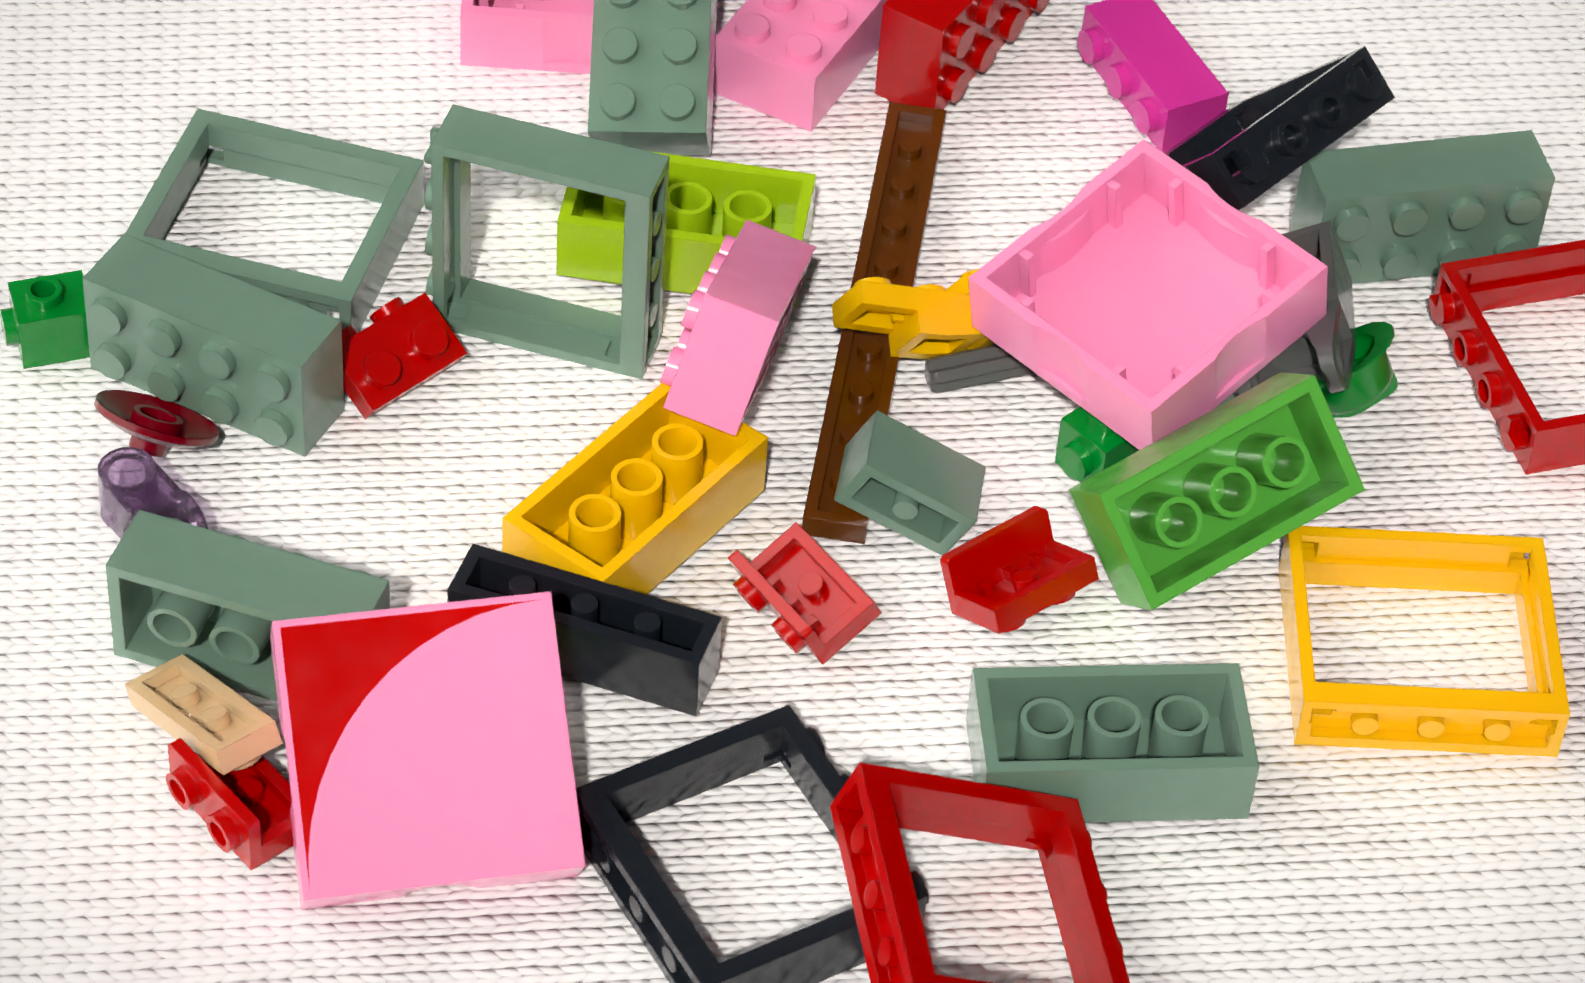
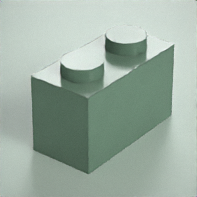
[834,410,986,555]

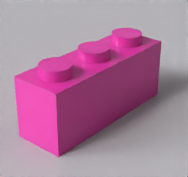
[1077,0,1229,153]

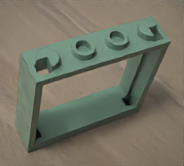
[424,104,670,380]
[125,108,424,333]

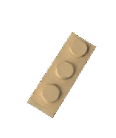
[125,654,283,775]

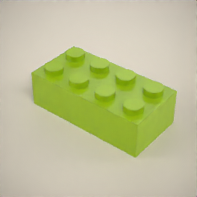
[556,151,816,308]

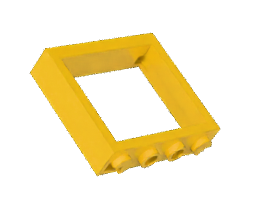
[1278,526,1570,757]

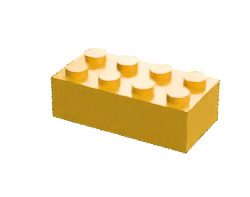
[502,383,768,595]

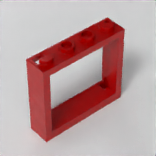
[1429,239,1585,475]
[830,762,1130,983]

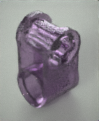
[98,447,208,539]

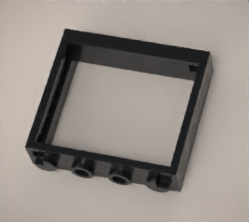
[1164,46,1395,210]
[576,705,929,983]

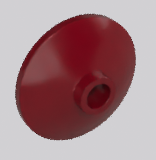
[94,390,219,457]

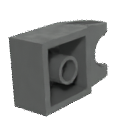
[1237,220,1356,395]

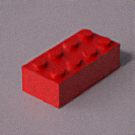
[875,0,1049,110]

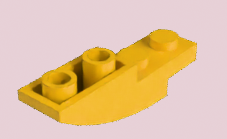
[832,269,996,359]

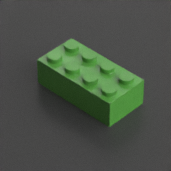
[1069,372,1365,610]

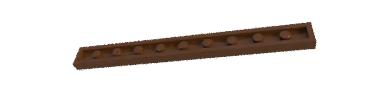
[802,102,947,544]

